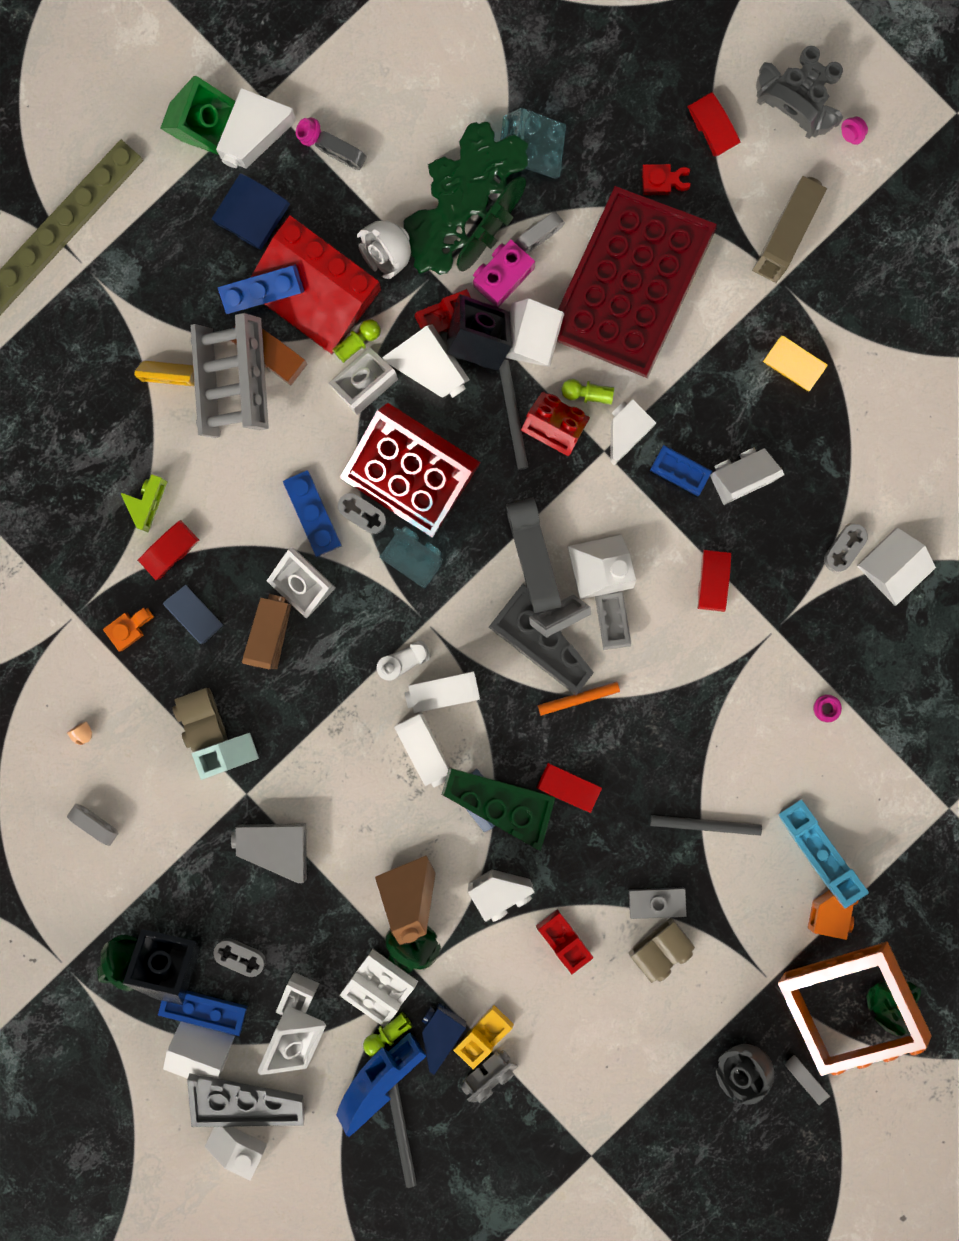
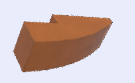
[230,325,307,386]

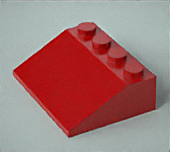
[250,216,381,355]
[341,403,480,538]

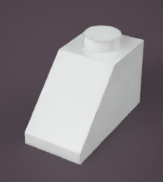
[610,400,656,466]
[205,1127,267,1181]

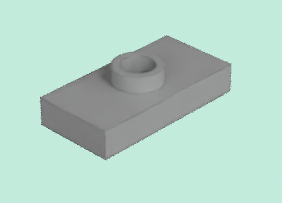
[595,591,631,650]
[529,595,591,638]
[629,887,686,919]

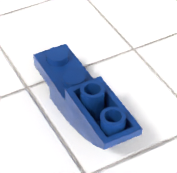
[336,1033,426,1137]

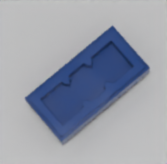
[650,445,712,496]

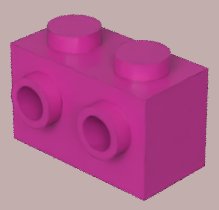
[473,239,535,308]

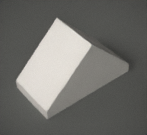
[276,972,319,1015]

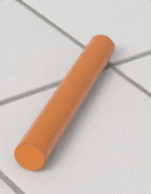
[538,682,620,716]

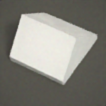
[506,298,564,367]
[329,348,398,415]
[857,528,936,606]
[267,547,336,618]
[258,1005,326,1075]
[163,1021,235,1079]

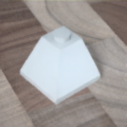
[568,535,636,600]

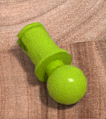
[332,319,381,363]
[561,379,614,405]
[363,1012,413,1056]

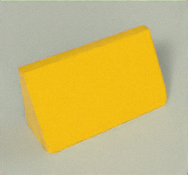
[763,335,828,392]
[135,361,195,387]

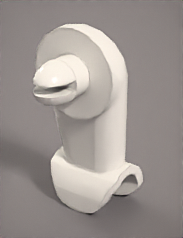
[377,641,430,681]

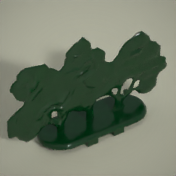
[403,122,528,275]

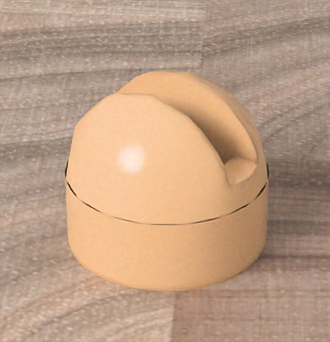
[67,721,92,745]

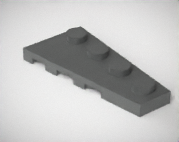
[488,584,594,695]
[187,1073,305,1127]

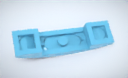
[778,799,869,909]

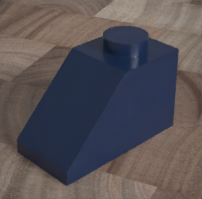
[421,1003,466,1075]

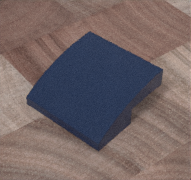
[212,173,290,250]

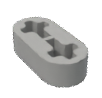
[515,212,565,253]
[338,493,386,534]
[824,524,868,572]
[67,804,119,846]
[213,938,266,977]
[784,1055,830,1106]

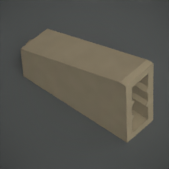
[752,176,827,283]

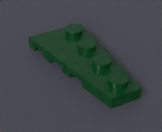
[441,768,556,851]

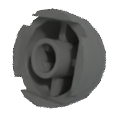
[716,1044,774,1105]

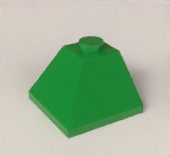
[160,76,236,155]

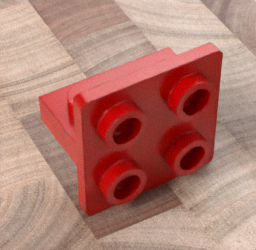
[521,392,590,457]

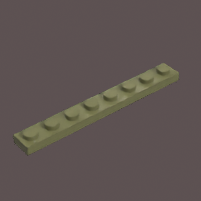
[0,139,143,315]

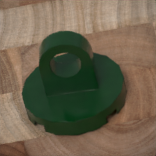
[385,926,441,973]
[97,934,138,991]
[867,981,921,1036]

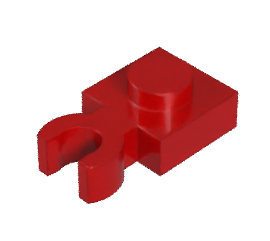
[642,164,690,195]

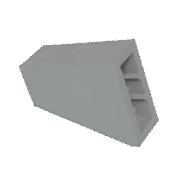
[231,824,307,883]

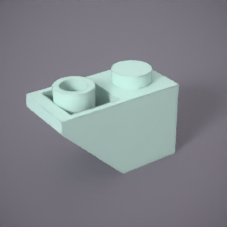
[191,733,259,780]

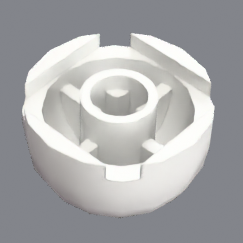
[357,221,411,279]

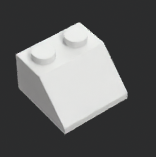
[710,447,784,505]

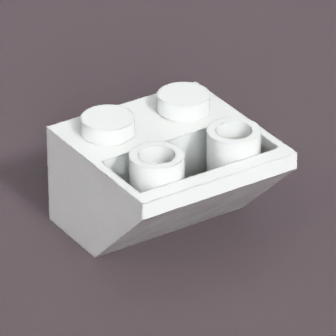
[468,870,535,922]

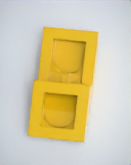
[453,1005,514,1069]

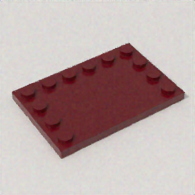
[557,186,717,379]

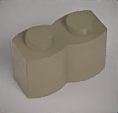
[173,688,228,752]
[629,917,695,983]

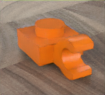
[103,608,154,652]

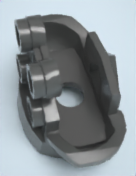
[756,46,843,139]

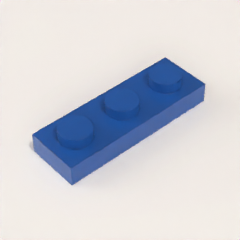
[217,265,304,314]
[283,470,342,557]
[158,991,248,1036]

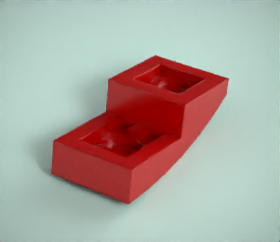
[687,92,741,156]
[414,289,471,334]
[137,520,199,580]
[697,550,731,612]
[537,763,602,813]
[536,909,594,975]

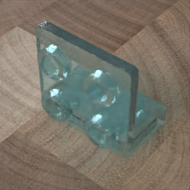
[500,108,566,179]
[379,526,444,589]

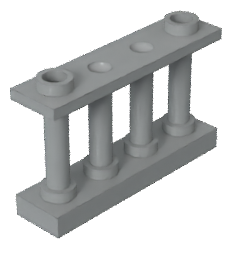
[191,313,269,438]

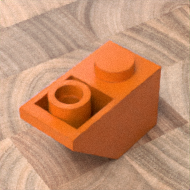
[808,890,859,940]

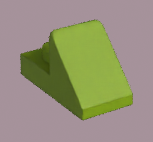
[121,474,168,532]

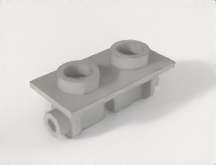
[460,1050,518,1103]

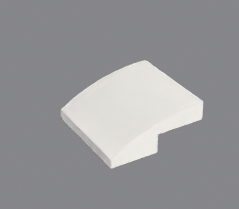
[339,949,418,1027]

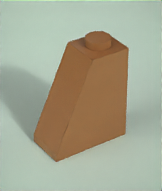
[242,594,291,669]
[375,855,436,945]

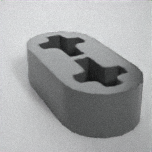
[315,131,367,170]

